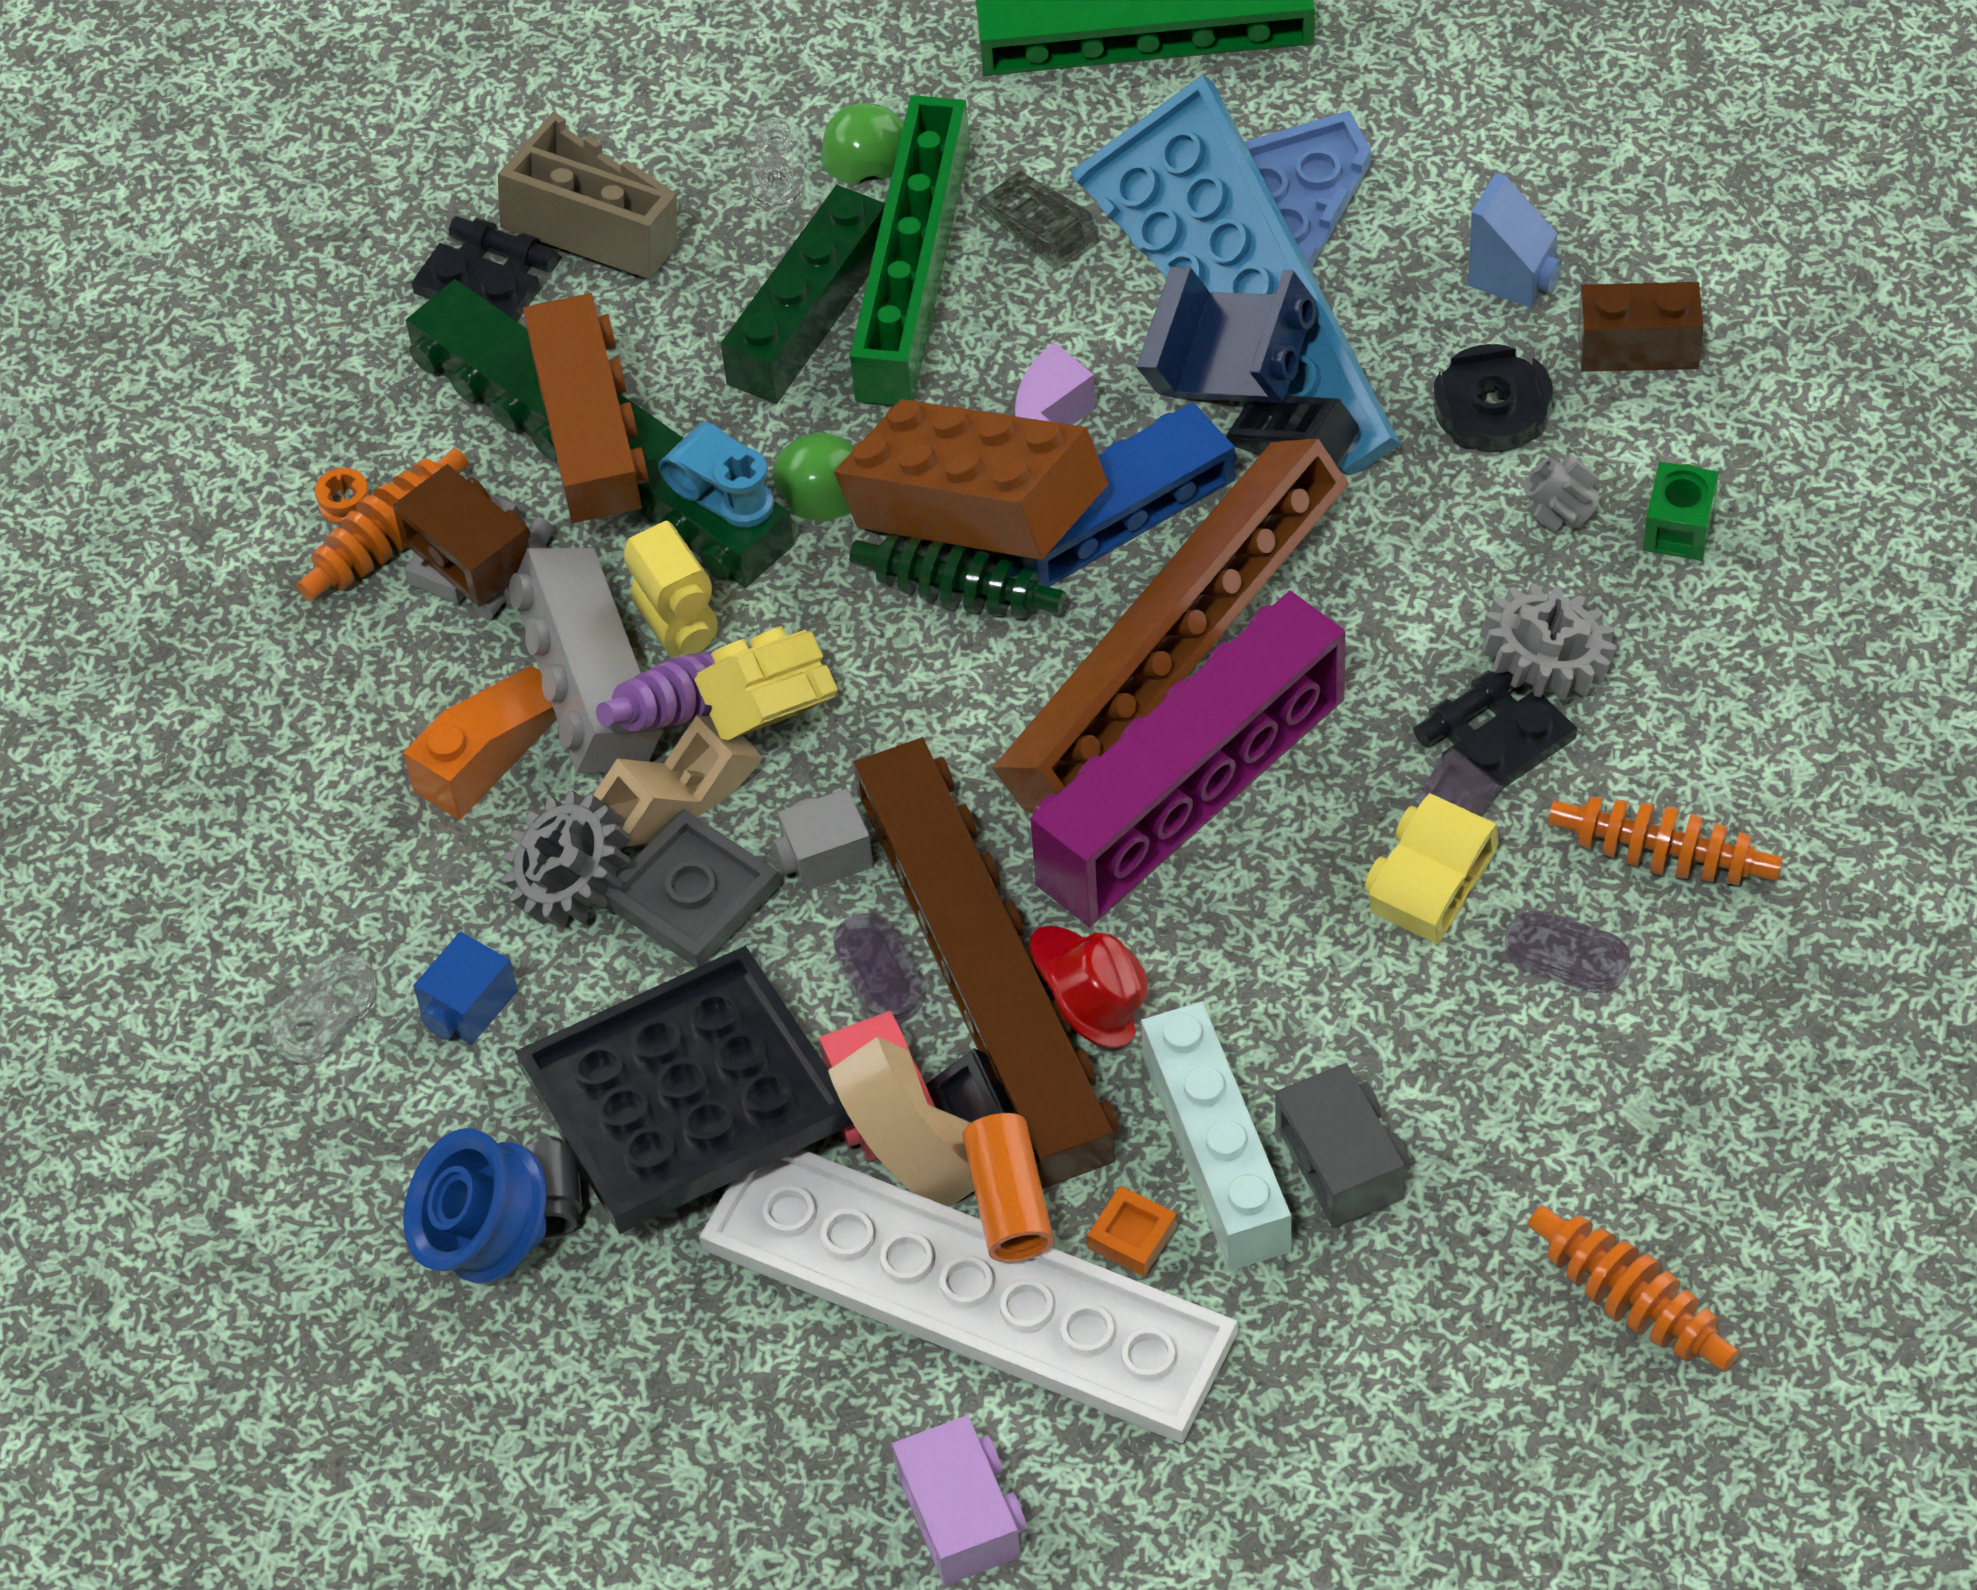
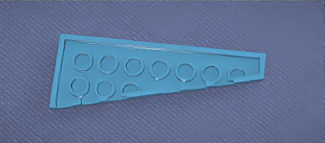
[1070,74,1401,475]

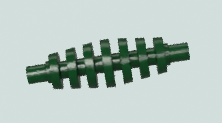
[849,536,1066,619]

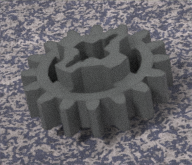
[502,791,632,928]

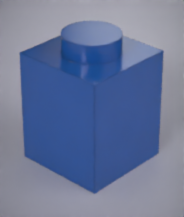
[413,931,518,1045]

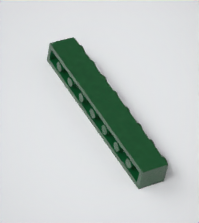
[405,279,794,589]

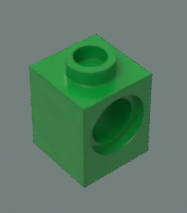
[1643,461,1719,561]

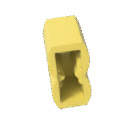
[624,520,718,658]
[1365,793,1498,944]

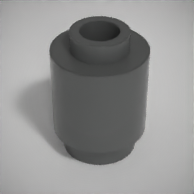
[525,1136,582,1238]

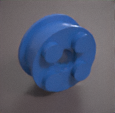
[403,1128,546,1284]

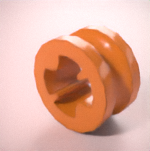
[315,467,370,524]

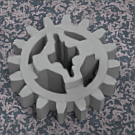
[1480,584,1617,700]

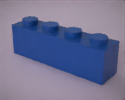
[1006,402,1235,587]

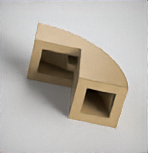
[593,715,763,846]
[828,1037,974,1207]

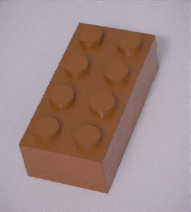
[834,399,1109,560]

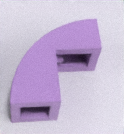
[1015,342,1095,425]

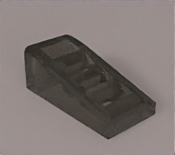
[978,171,1099,272]

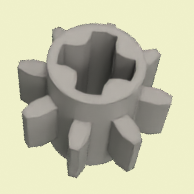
[1524,454,1599,532]

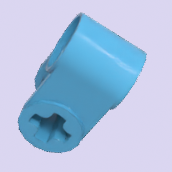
[659,422,774,527]

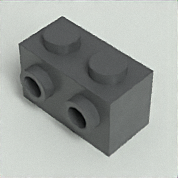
[1275,1062,1411,1228]

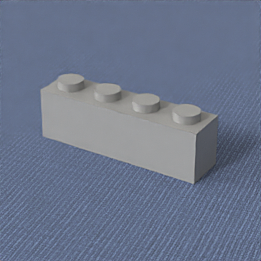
[509,548,663,773]

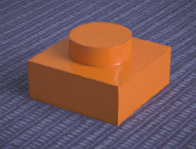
[1087,1185,1178,1277]

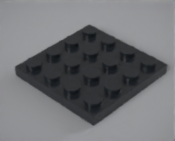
[515,945,853,1234]

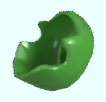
[820,103,903,185]
[772,431,854,522]

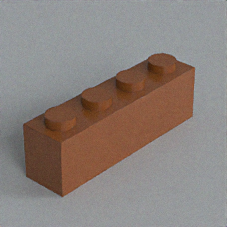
[522,293,649,523]

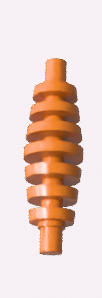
[296,448,469,602]
[1548,796,1783,885]
[1527,1205,1740,1373]

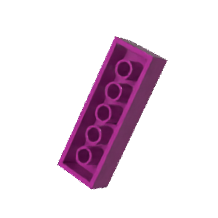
[1030,590,1346,928]

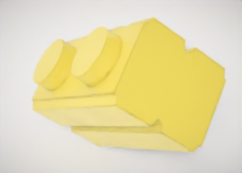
[694,626,838,741]

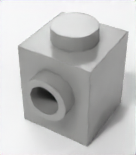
[772,788,873,892]

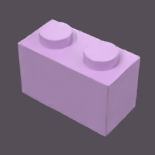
[891,1415,1027,1586]

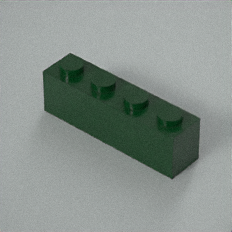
[720,184,885,405]

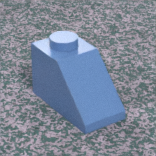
[1468,172,1562,308]

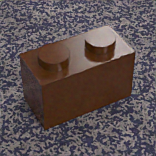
[1578,282,1703,372]
[393,464,531,607]

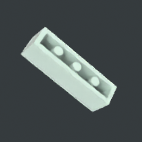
[1141,1001,1291,1271]

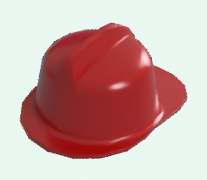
[1029,925,1148,1049]

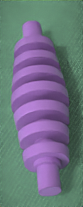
[596,651,715,731]

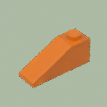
[403,665,557,821]

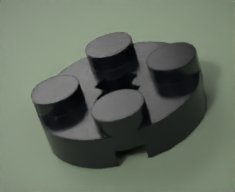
[1433,344,1553,451]

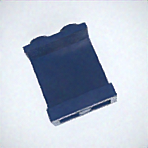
[1136,267,1317,403]

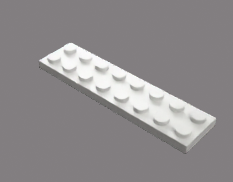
[699,1149,1238,1444]

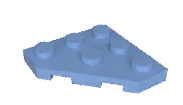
[1244,110,1371,269]

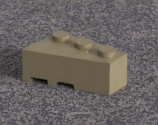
[498,111,677,279]

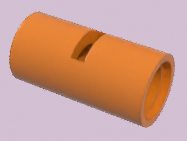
[962,1113,1054,1262]

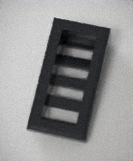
[1226,396,1359,466]

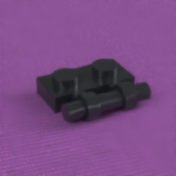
[411,216,559,322]
[1413,670,1577,803]

